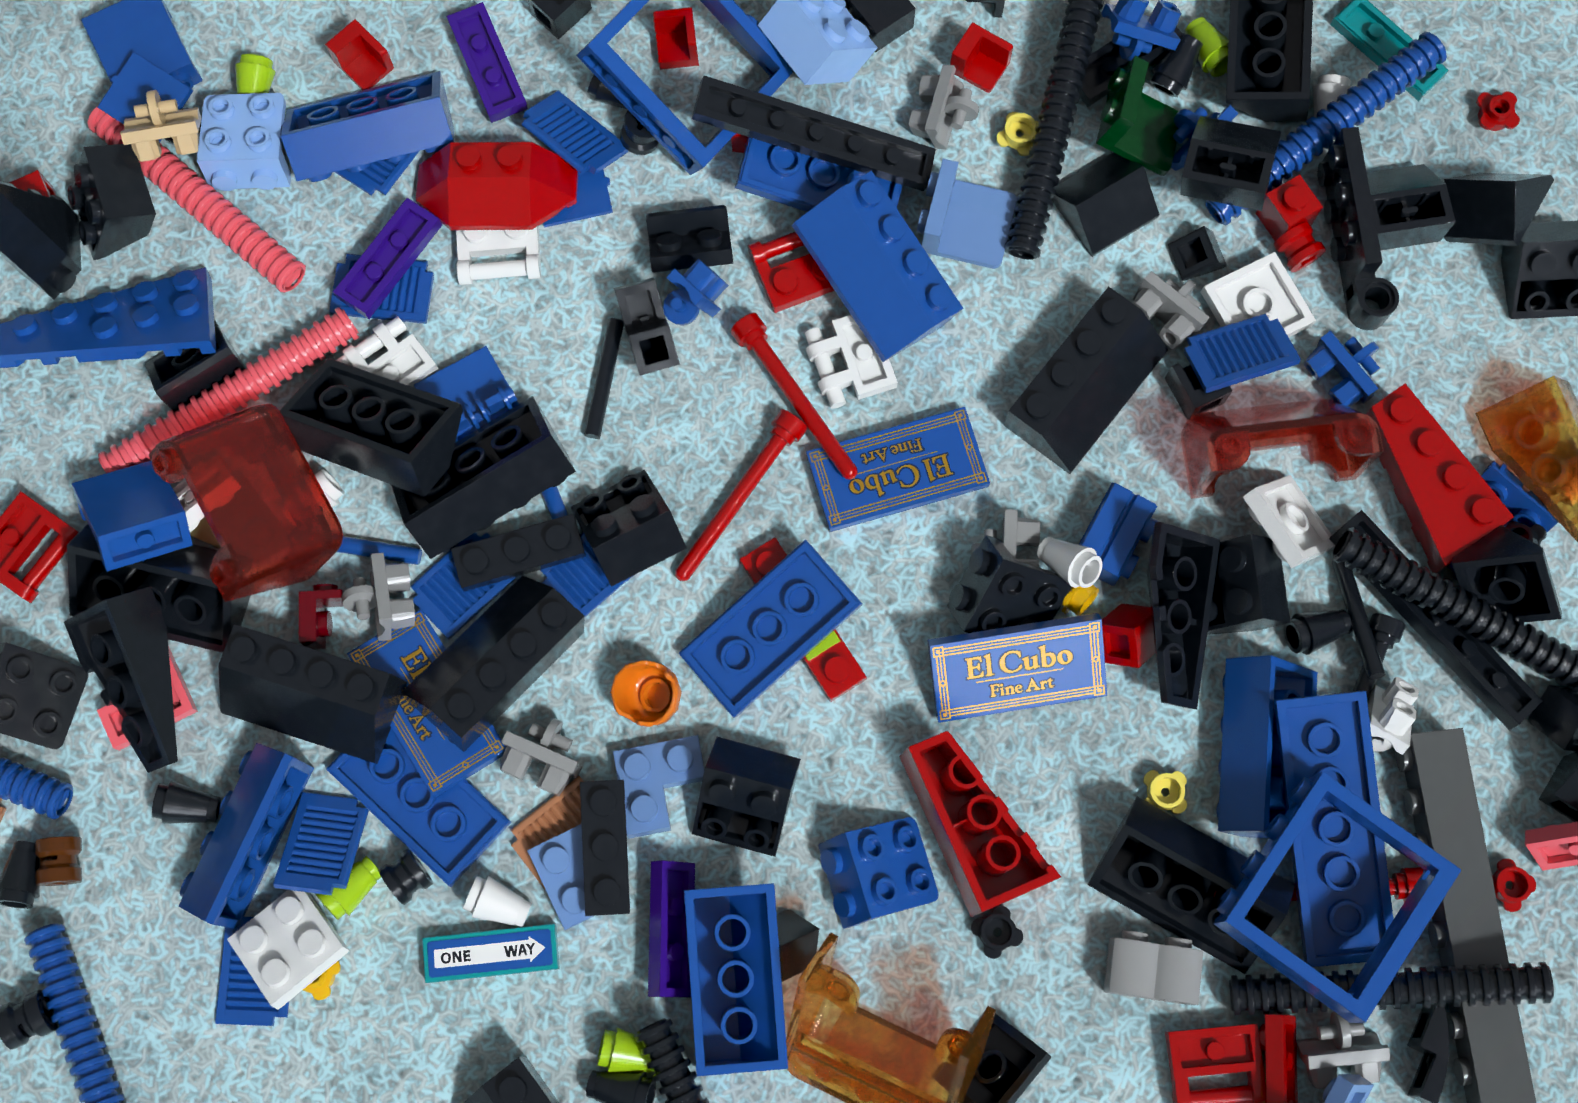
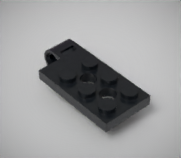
[1317,127,1399,330]

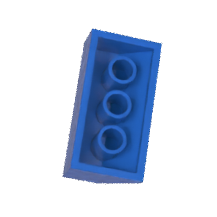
[280,71,454,182]
[791,171,964,362]
[1216,655,1318,839]
[178,743,314,929]
[684,883,788,1076]

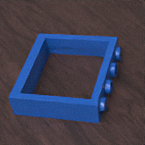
[576,0,794,175]
[1213,772,1461,1023]

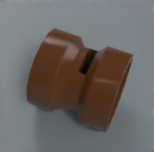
[35,836,82,886]

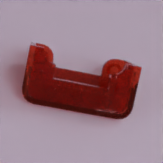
[1181,399,1384,499]
[149,404,343,602]

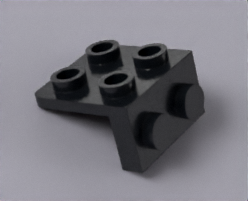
[947,535,1071,633]
[0,642,88,749]

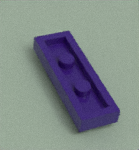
[446,2,528,123]
[333,198,442,319]
[648,860,695,998]

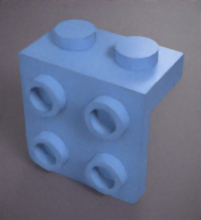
[916,159,1017,269]

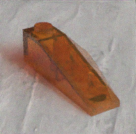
[1475,376,1578,542]

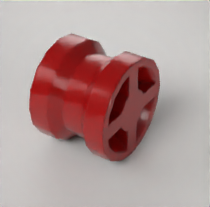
[1273,222,1326,273]

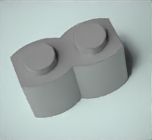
[1104,930,1203,1005]

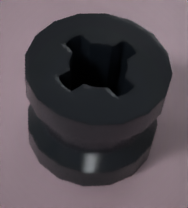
[620,110,659,155]
[378,849,433,905]

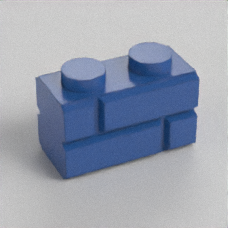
[1078,483,1159,586]

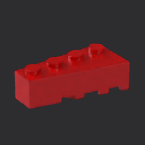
[1361,383,1514,573]
[899,731,1061,917]

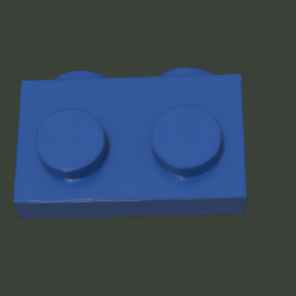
[818,817,939,929]

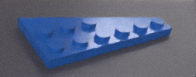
[0,267,216,368]

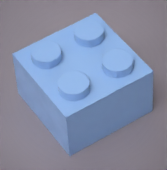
[758,0,878,85]

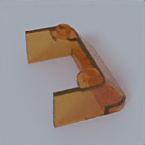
[786,932,996,1103]

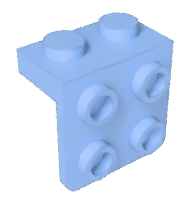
[197,93,291,191]

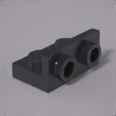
[646,205,733,273]

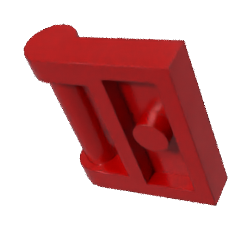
[747,232,835,313]
[0,491,79,603]
[1165,1024,1266,1103]

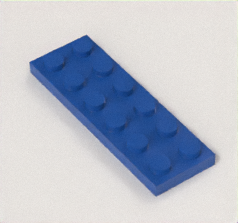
[1273,690,1393,967]

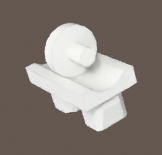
[1368,677,1419,755]

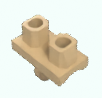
[120,90,202,162]

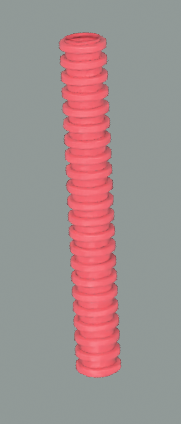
[87,106,306,293]
[98,307,359,473]

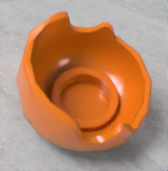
[610,660,682,727]

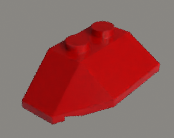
[416,142,578,230]

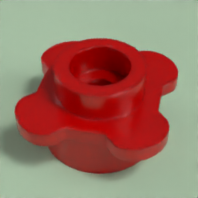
[1476,91,1520,131]
[1492,859,1536,912]

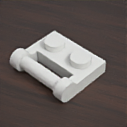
[456,226,542,285]

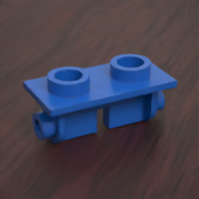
[1481,461,1560,533]

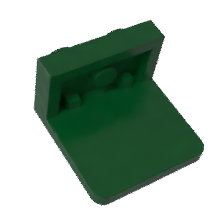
[1096,56,1179,176]

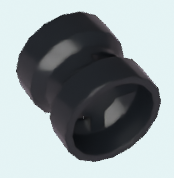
[0,990,58,1049]

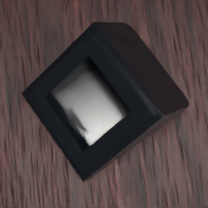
[1168,226,1227,281]

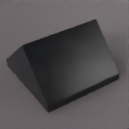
[1051,152,1160,257]
[1444,173,1554,246]
[145,320,246,412]
[1452,525,1562,622]
[934,1010,1051,1103]

